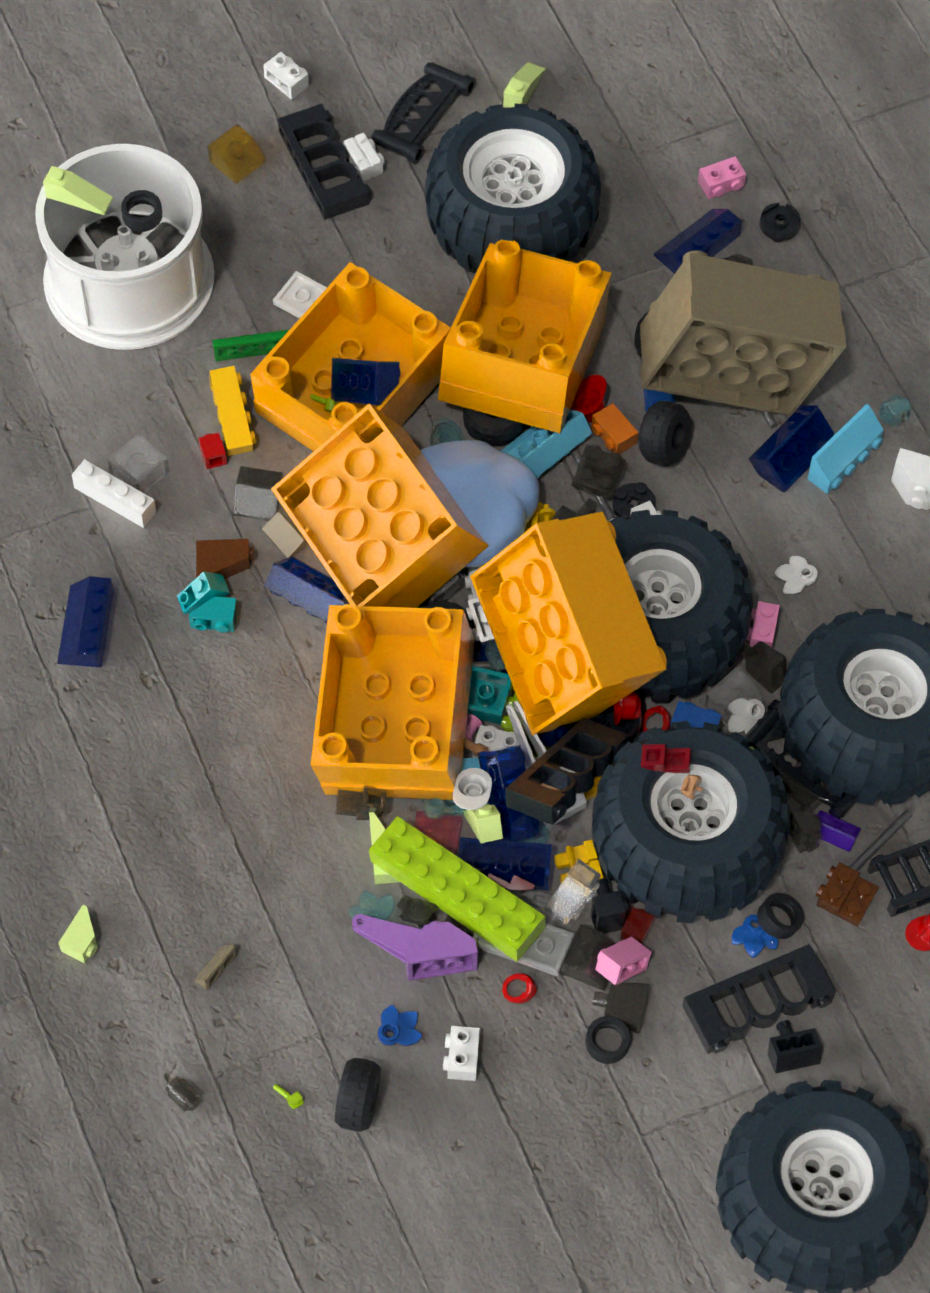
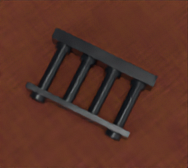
[867,839,930,917]

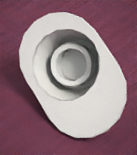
[453,768,492,810]

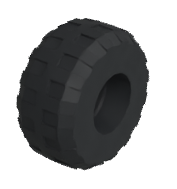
[638,400,691,466]
[463,407,525,446]
[335,1058,381,1132]

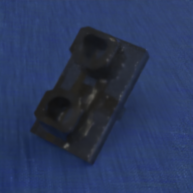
[397,895,439,928]

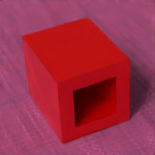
[198,432,227,470]

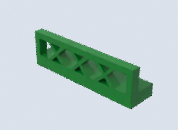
[212,329,290,362]

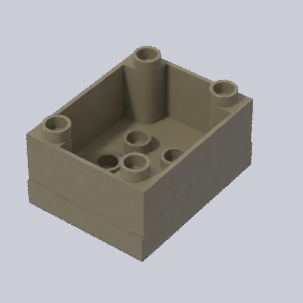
[640,251,846,416]

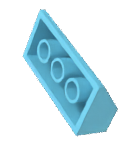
[808,404,884,494]
[501,409,592,479]

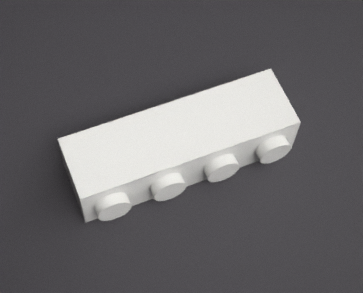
[72,459,156,528]

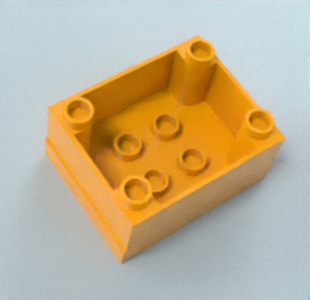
[438,240,612,433]
[250,262,451,452]
[271,403,489,608]
[470,511,667,736]
[311,604,475,800]

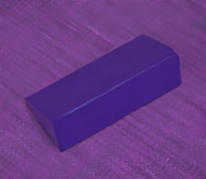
[809,810,861,852]

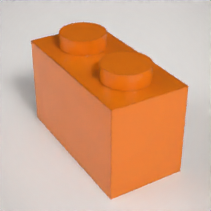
[591,403,638,456]

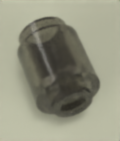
[165,1076,201,1112]

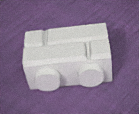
[343,133,385,181]

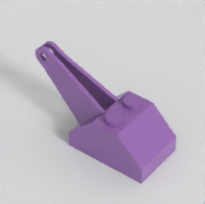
[352,914,478,981]

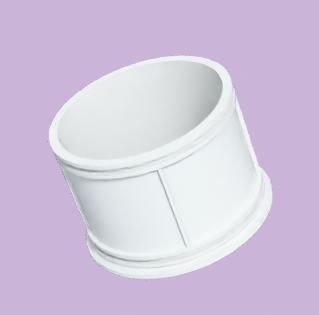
[35,144,215,350]

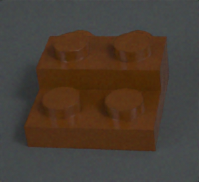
[816,862,879,927]

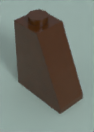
[196,539,254,579]

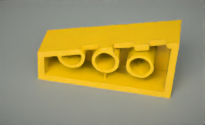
[209,366,256,456]

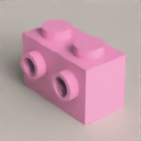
[698,156,746,199]
[746,601,780,655]
[595,937,651,985]

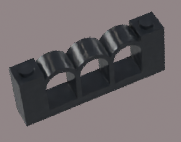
[277,103,371,220]
[506,718,629,825]
[682,944,835,1054]

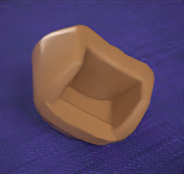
[681,774,703,800]

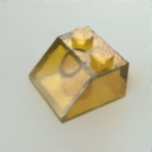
[207,124,266,184]

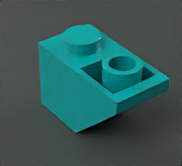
[177,571,230,614]
[189,596,237,633]

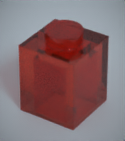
[620,908,654,945]

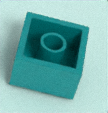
[468,666,513,725]

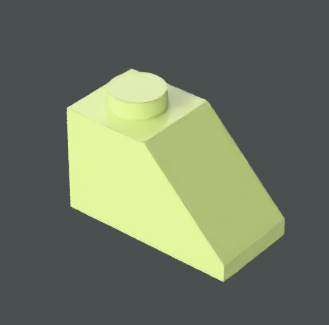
[59,905,97,963]

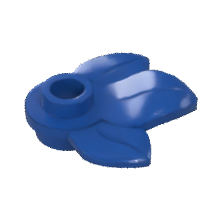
[732,915,778,958]
[378,1005,422,1046]

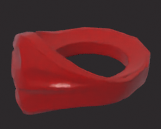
[641,706,671,732]
[502,973,537,1004]

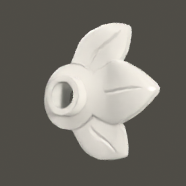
[774,556,818,594]
[728,698,765,734]

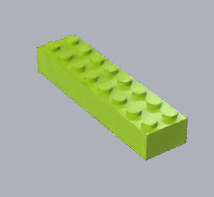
[369,816,546,962]

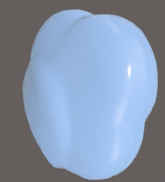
[420,440,539,567]

